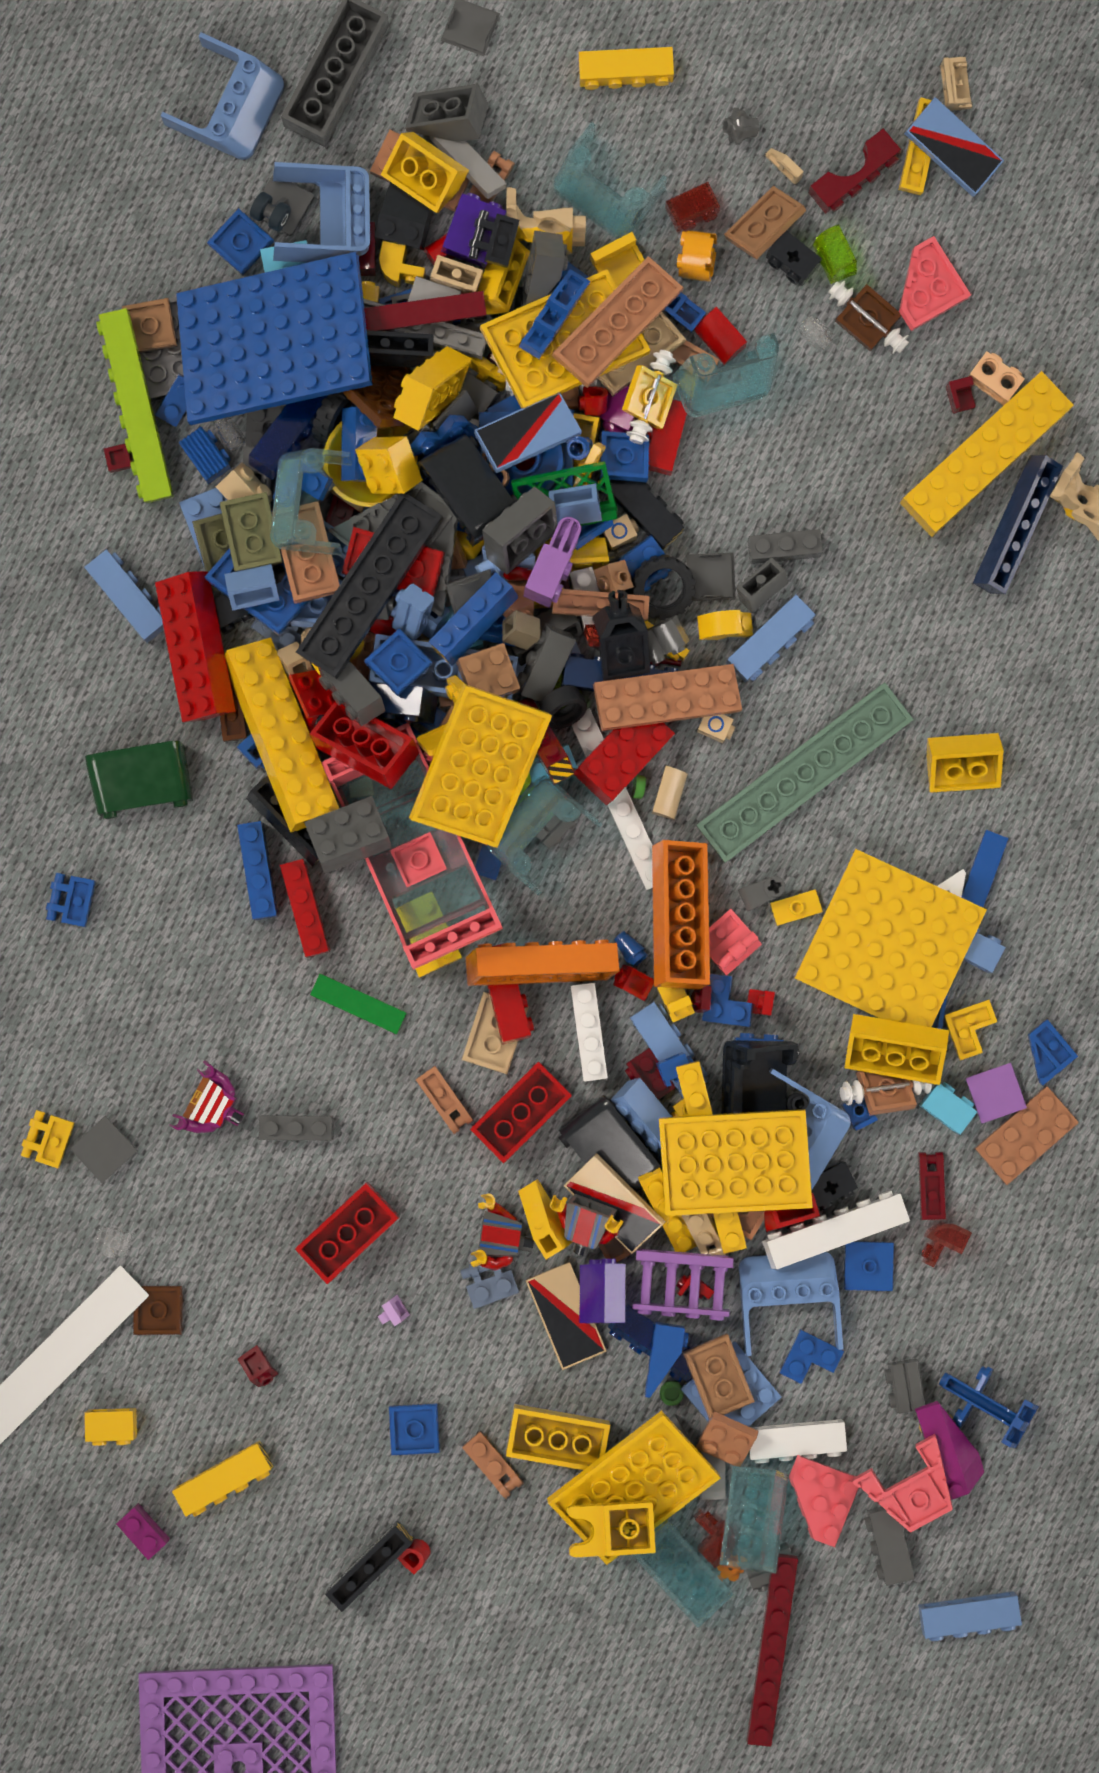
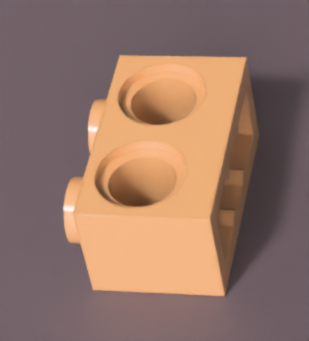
[968,351,1025,406]

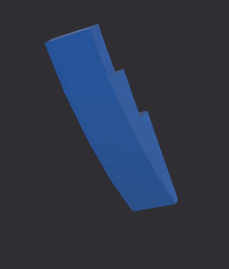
[519,269,590,359]

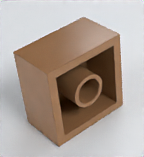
[456,643,520,697]

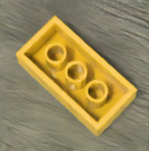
[393,346,472,431]
[844,1014,949,1085]
[506,1404,610,1470]

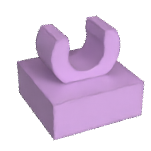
[378,1295,410,1326]

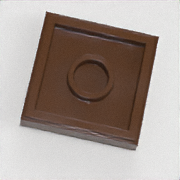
[133,1286,183,1335]

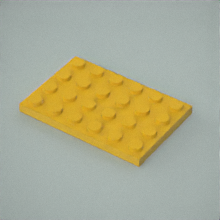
[480,269,651,409]
[409,683,552,848]
[659,1109,813,1216]
[547,1410,721,1565]

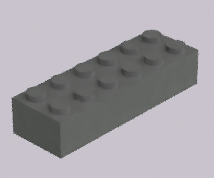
[281,0,389,147]

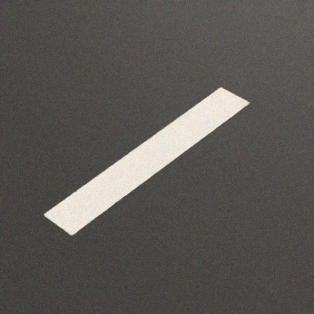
[0,1266,149,1444]

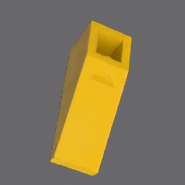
[518,1179,573,1259]

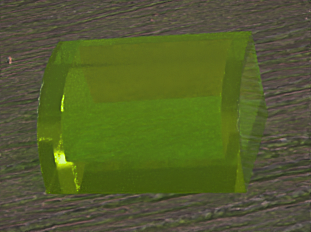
[813,224,857,284]

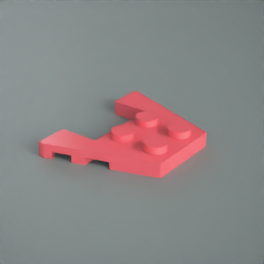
[852,1434,953,1533]

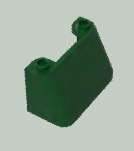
[85,741,193,819]

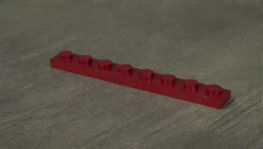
[746,1553,798,1747]

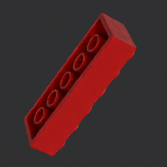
[155,571,236,723]

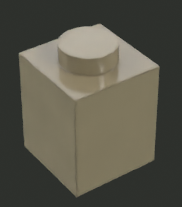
[502,610,541,650]

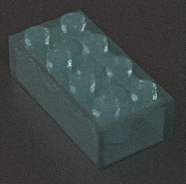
[720,1466,789,1574]
[632,1518,734,1628]

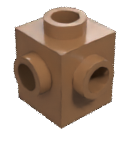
[593,560,634,593]

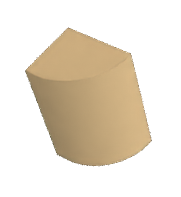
[652,766,688,820]

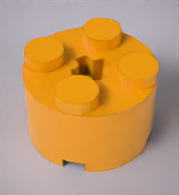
[677,230,717,282]

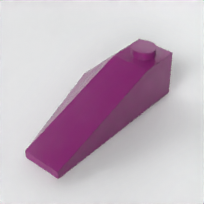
[915,1401,984,1500]

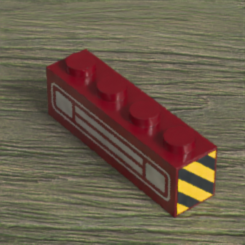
[518,697,575,785]

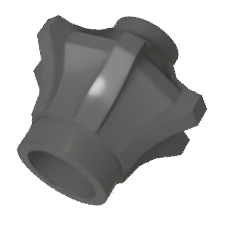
[723,107,759,145]

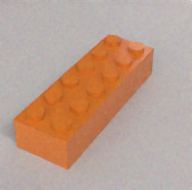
[652,840,710,990]
[465,940,619,986]

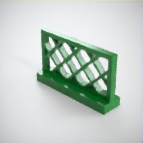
[511,461,617,526]

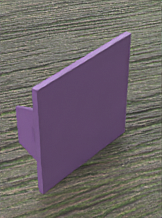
[965,1063,1027,1124]

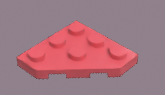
[899,236,971,331]
[789,1455,858,1547]

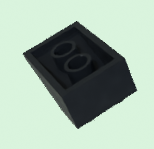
[375,182,433,251]

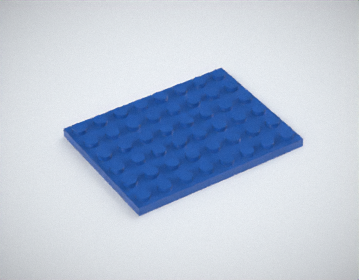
[176,251,372,425]

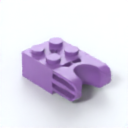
[523,517,581,608]

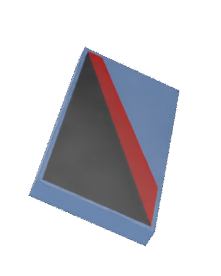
[904,97,1004,197]
[474,393,582,473]

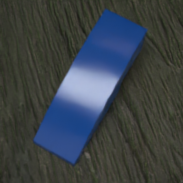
[663,292,706,333]

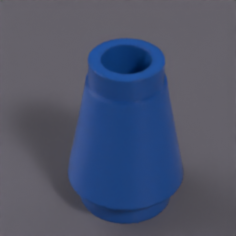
[567,436,593,460]
[614,931,648,967]

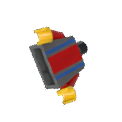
[471,1193,534,1271]
[550,1194,623,1256]

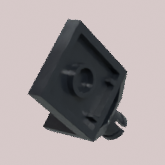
[592,590,650,681]

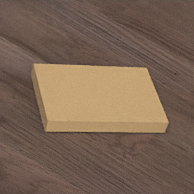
[462,992,529,1074]

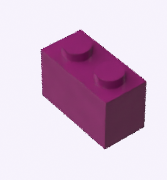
[116,1503,170,1560]

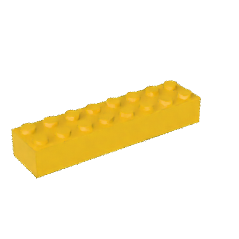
[900,371,1074,537]
[225,637,339,833]

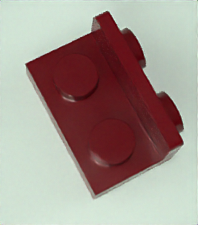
[625,1048,676,1099]

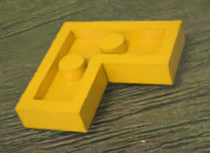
[944,1000,997,1061]

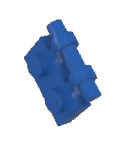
[615,535,672,592]
[46,873,96,927]

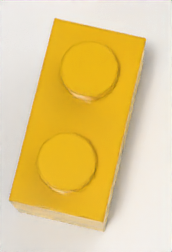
[85,1408,137,1446]

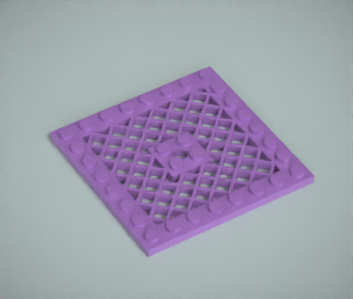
[139,1664,336,1773]

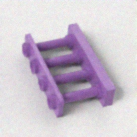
[632,1249,733,1320]

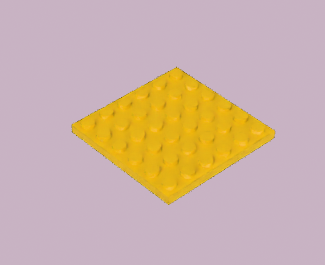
[795,849,987,1027]

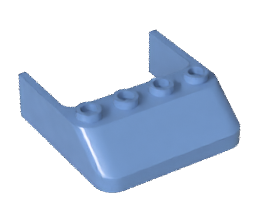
[161,32,284,160]
[273,162,370,263]
[769,1068,851,1191]
[739,1252,843,1356]

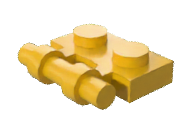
[21,1110,75,1168]

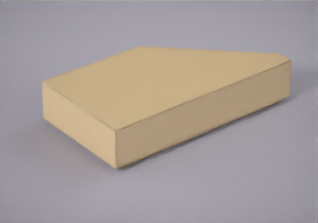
[765,148,804,184]

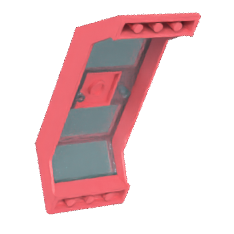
[321,723,503,970]

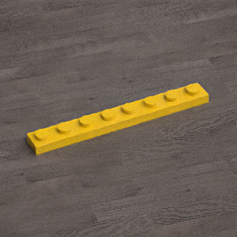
[676,1061,747,1254]

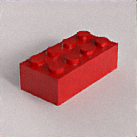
[310,701,420,789]
[574,723,675,806]
[470,1061,572,1164]
[295,1182,400,1284]

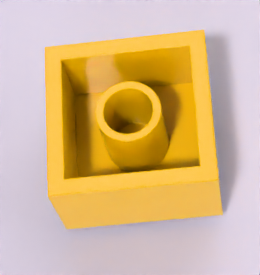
[355,436,423,494]

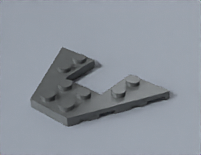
[328,482,458,617]

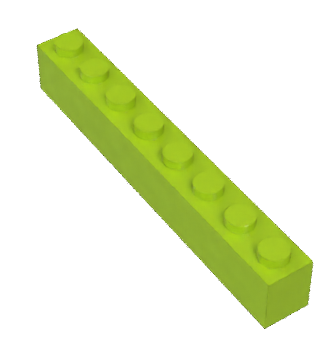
[96,308,174,503]

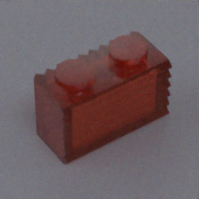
[665,182,720,232]

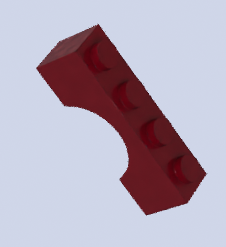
[808,128,901,214]

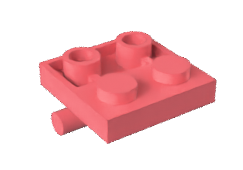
[709,909,762,976]

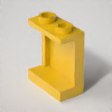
[590,232,645,287]

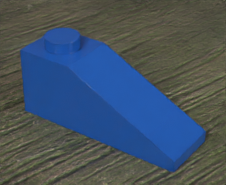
[644,1322,689,1398]

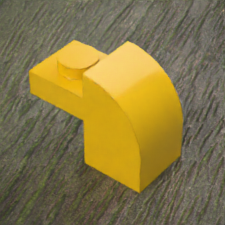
[379,241,426,288]
[697,610,753,640]
[657,987,695,1023]

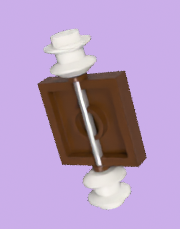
[829,281,909,354]

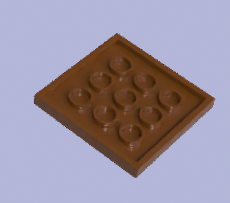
[343,365,444,429]

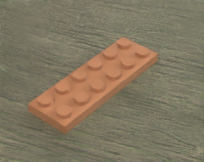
[552,256,684,388]
[593,664,742,731]

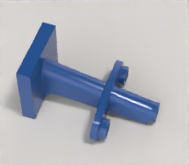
[939,1366,1039,1448]

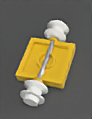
[622,350,678,445]

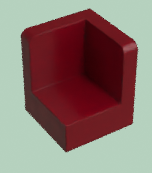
[946,376,975,414]

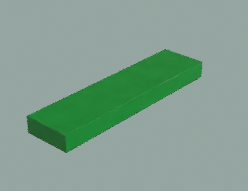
[310,974,407,1034]

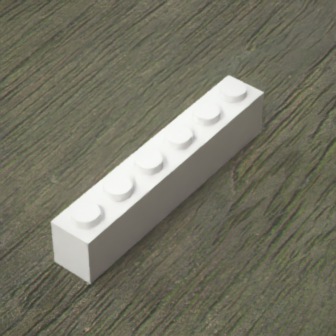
[762,1191,910,1270]

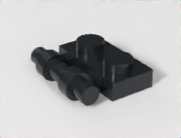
[468,210,520,268]

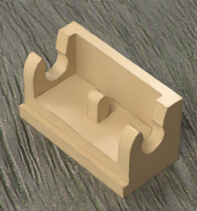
[940,57,972,111]

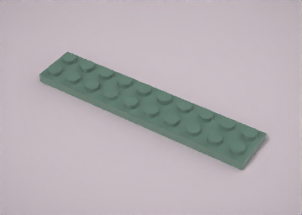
[696,682,914,863]

